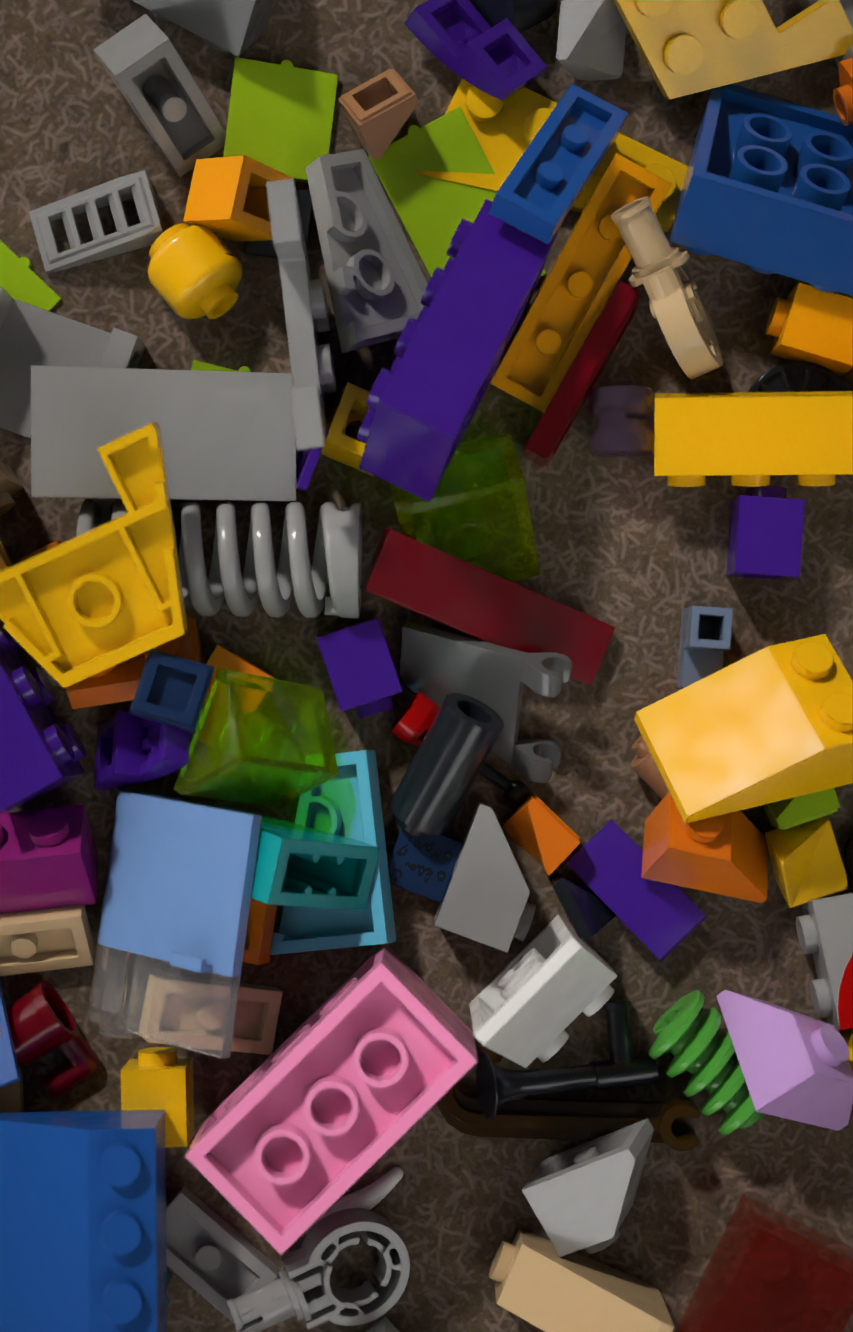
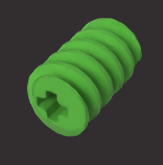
[648,990,766,1136]

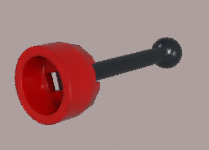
[390,691,529,805]

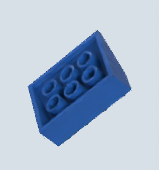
[669,84,853,296]
[0,1110,167,1332]

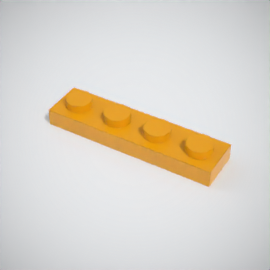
[490,152,672,413]

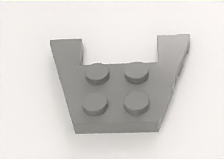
[266,179,337,451]

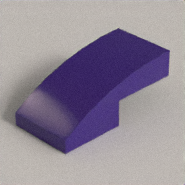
[404,0,548,101]
[93,711,190,790]
[566,819,707,962]

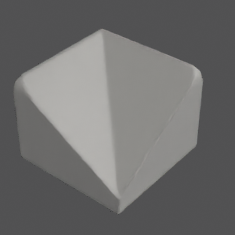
[556,0,627,81]

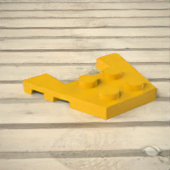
[613,0,853,100]
[0,421,188,688]

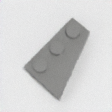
[305,149,428,353]

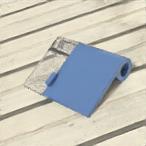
[87,789,262,1058]

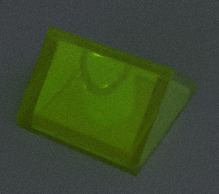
[174,668,339,807]

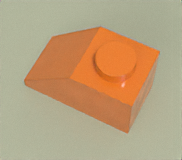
[641,792,768,903]

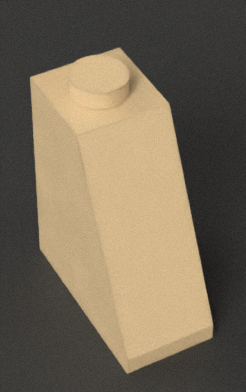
[489,1227,675,1332]

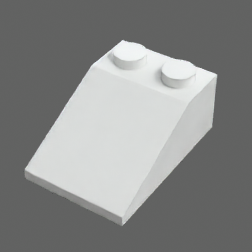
[469,914,617,1068]

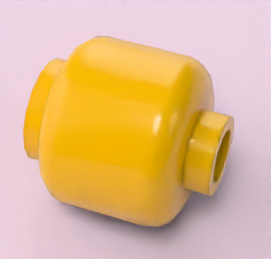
[147,223,242,320]

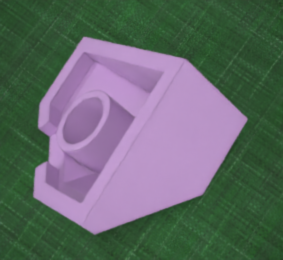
[716,990,853,1131]

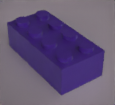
[356,199,558,502]
[0,619,87,814]

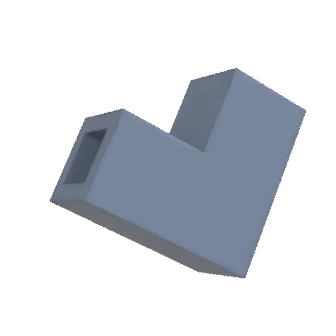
[677,606,733,688]

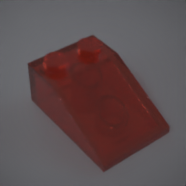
[675,1194,853,1332]

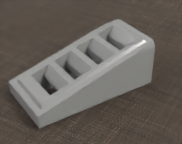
[29,170,165,274]

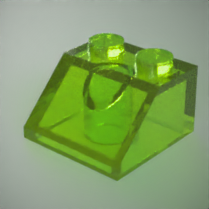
[390,432,540,582]

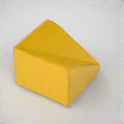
[765,815,848,908]

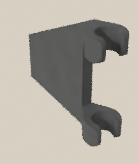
[399,621,572,783]

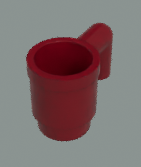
[6,981,99,1099]

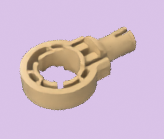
[611,196,723,380]

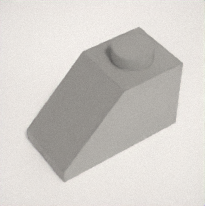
[93,13,226,177]
[434,801,536,953]
[522,1118,654,1257]

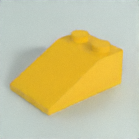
[634,634,853,824]

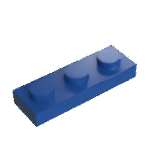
[489,83,628,244]

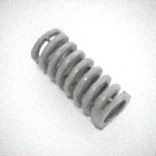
[76,499,362,619]

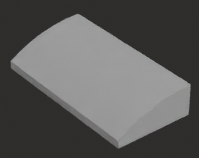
[31,365,296,502]

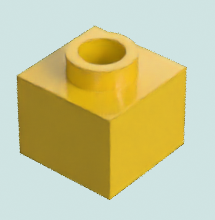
[320,382,374,476]

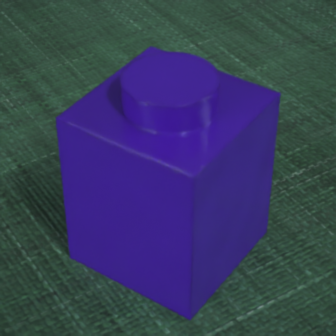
[726,486,805,580]
[317,618,403,719]

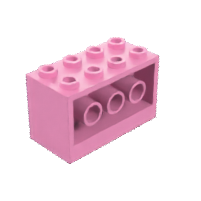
[185,944,478,1255]

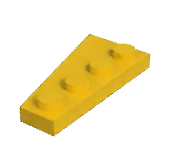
[416,78,688,232]

